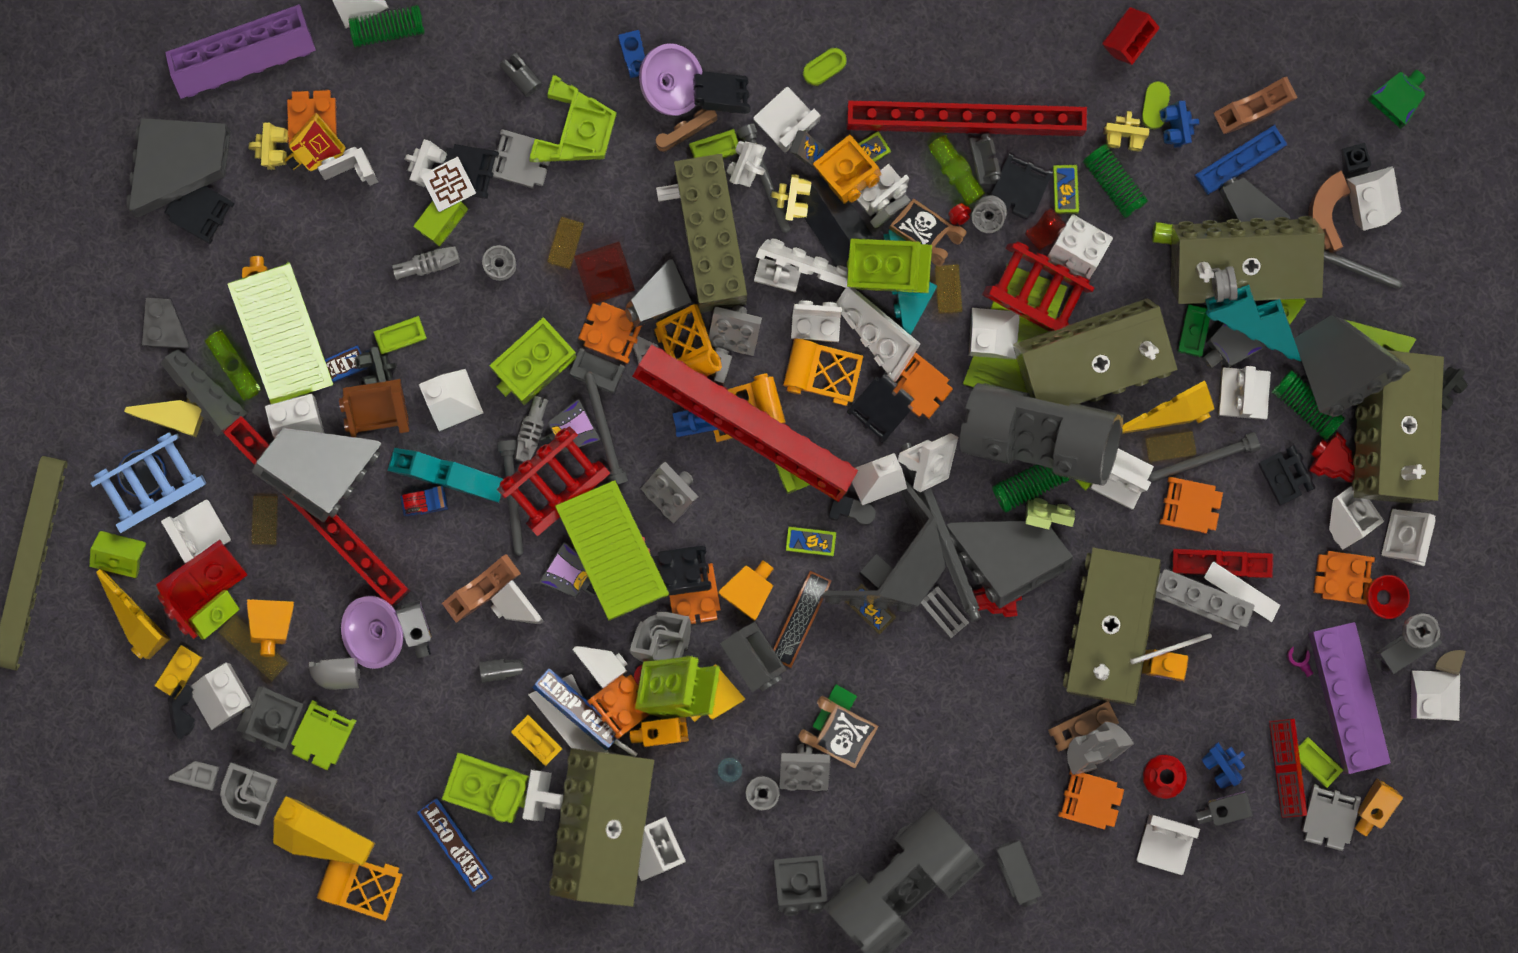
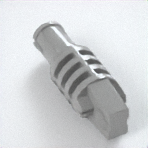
[392,247,460,280]
[514,396,548,462]

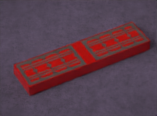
[1269,719,1307,818]

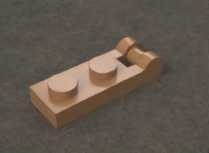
[656,109,717,152]
[1048,701,1119,752]

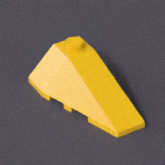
[1122,381,1215,434]
[96,569,170,659]
[273,796,375,865]

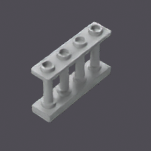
[1155,569,1255,630]

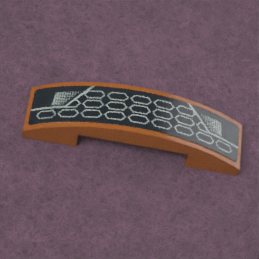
[773,571,832,668]

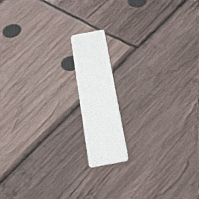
[1204,562,1280,622]

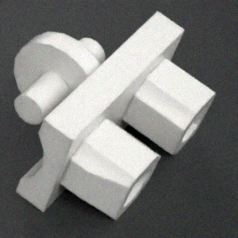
[404,139,447,187]
[727,141,766,187]
[754,259,801,292]

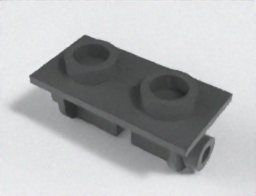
[969,134,1002,184]

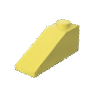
[124,399,203,437]

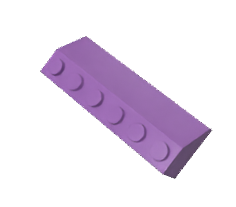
[165,4,316,98]
[1308,622,1391,774]

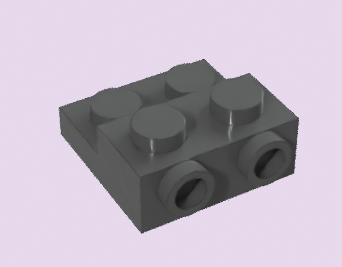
[236,686,303,751]
[774,855,827,916]

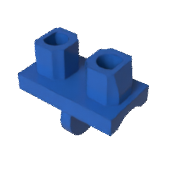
[1159,101,1200,148]
[673,411,719,437]
[1202,742,1245,789]

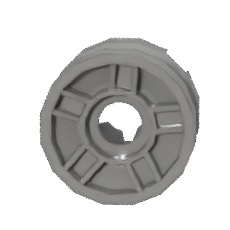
[972,196,1007,233]
[482,245,517,281]
[1212,266,1237,302]
[1402,614,1440,649]
[746,776,780,810]

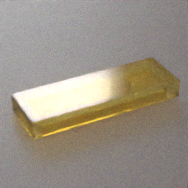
[218,615,289,681]

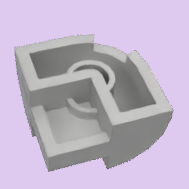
[630,612,691,662]
[308,658,361,690]
[1067,722,1134,775]
[220,763,278,826]

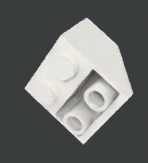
[638,817,686,881]

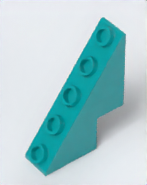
[883,229,937,335]
[1205,285,1302,361]
[387,448,503,503]

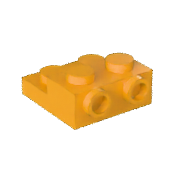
[813,135,881,204]

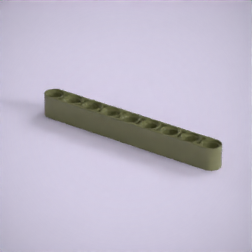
[0,456,68,671]

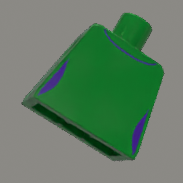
[1367,70,1426,129]

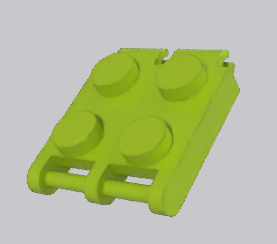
[291,700,357,770]

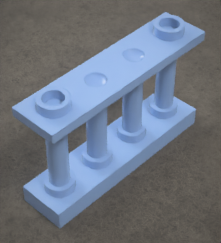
[91,432,206,533]

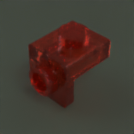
[1025,208,1067,250]

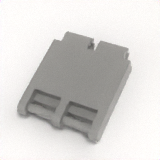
[492,129,550,189]
[1301,784,1361,851]

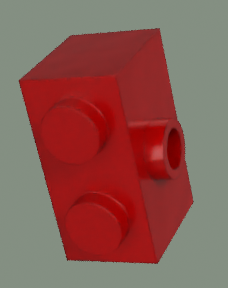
[1102,7,1160,65]

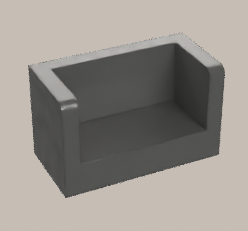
[569,348,625,395]

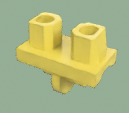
[1104,111,1150,151]
[248,123,288,170]
[771,174,811,221]

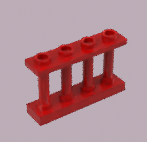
[982,242,1095,332]
[497,426,610,537]

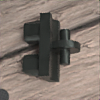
[354,347,397,385]
[1442,366,1468,410]

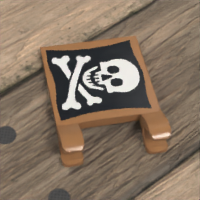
[889,199,967,266]
[798,696,878,768]

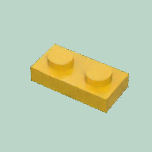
[155,645,202,695]
[511,715,563,766]

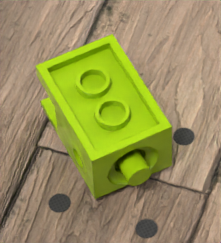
[847,239,932,293]
[489,317,577,405]
[635,656,720,719]
[442,753,530,823]

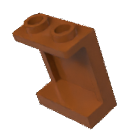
[339,379,409,438]

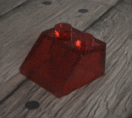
[574,241,635,305]

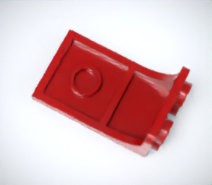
[156,539,247,639]

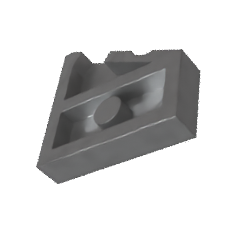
[142,298,190,349]

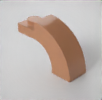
[1214,77,1297,134]
[1309,171,1351,253]
[442,554,521,622]

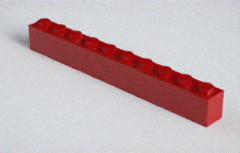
[847,100,1087,136]
[632,344,858,502]
[223,416,410,608]

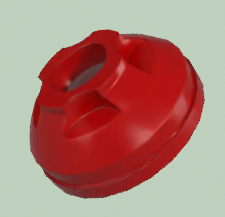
[1366,575,1410,619]
[1143,755,1187,799]

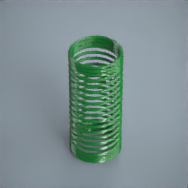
[348,5,425,48]
[1082,144,1148,218]
[1272,370,1345,440]
[992,465,1069,513]

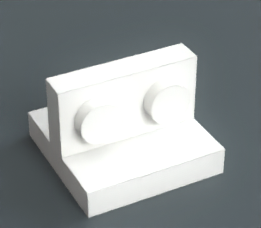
[1219,366,1271,420]
[898,433,958,492]
[1089,448,1154,510]
[1381,509,1435,566]
[523,770,564,821]

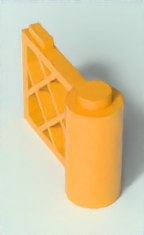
[654,304,722,377]
[783,339,863,406]
[714,373,786,442]
[316,860,402,921]

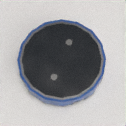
[117,450,167,497]

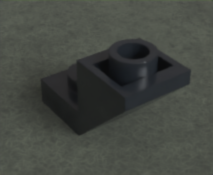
[1341,143,1372,196]
[167,679,195,740]

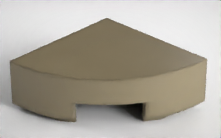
[1435,650,1466,676]

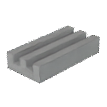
[920,587,969,639]

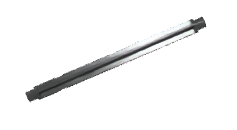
[901,443,981,622]

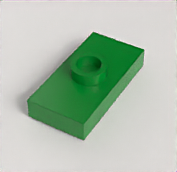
[812,684,857,731]

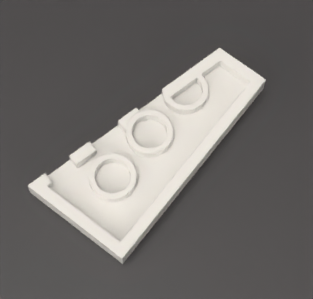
[756,238,849,288]
[836,287,921,382]
[528,674,609,753]

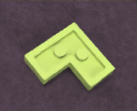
[1026,498,1075,529]

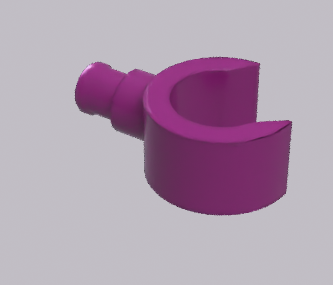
[1287,646,1314,677]

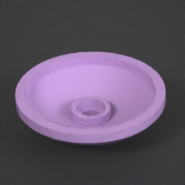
[639,44,702,116]
[341,596,403,669]

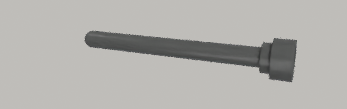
[737,123,790,233]
[1324,250,1402,289]
[584,372,628,484]
[1149,432,1261,481]
[497,440,523,556]

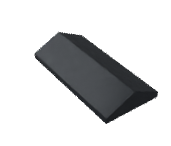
[795,176,875,268]

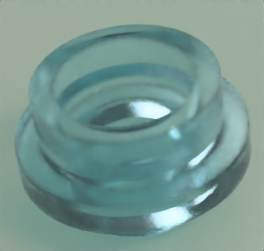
[718,758,742,782]

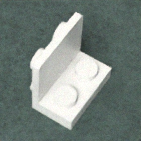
[754,87,821,153]
[317,147,378,186]
[857,164,909,217]
[1047,215,1113,280]
[791,301,842,342]
[161,500,231,563]
[1136,815,1200,875]

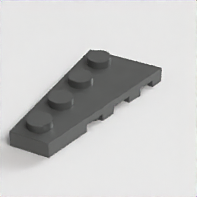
[161,349,248,437]

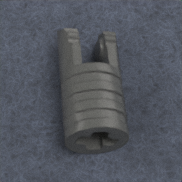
[499,53,542,97]
[479,658,524,683]

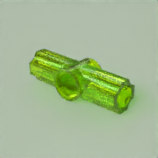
[928,135,985,206]
[205,330,262,401]

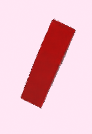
[1173,549,1274,578]

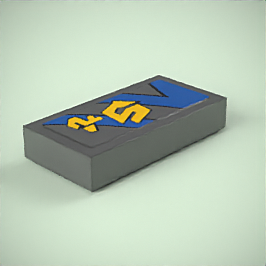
[790,130,826,170]

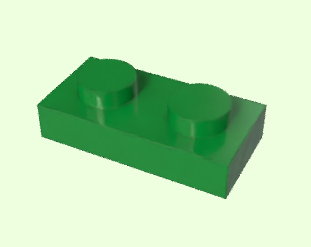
[1177,305,1210,357]

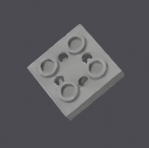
[709,305,762,356]
[641,462,698,524]
[779,743,830,791]

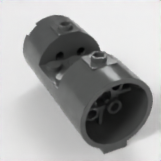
[960,383,1123,486]
[823,807,985,953]

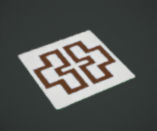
[421,157,476,212]

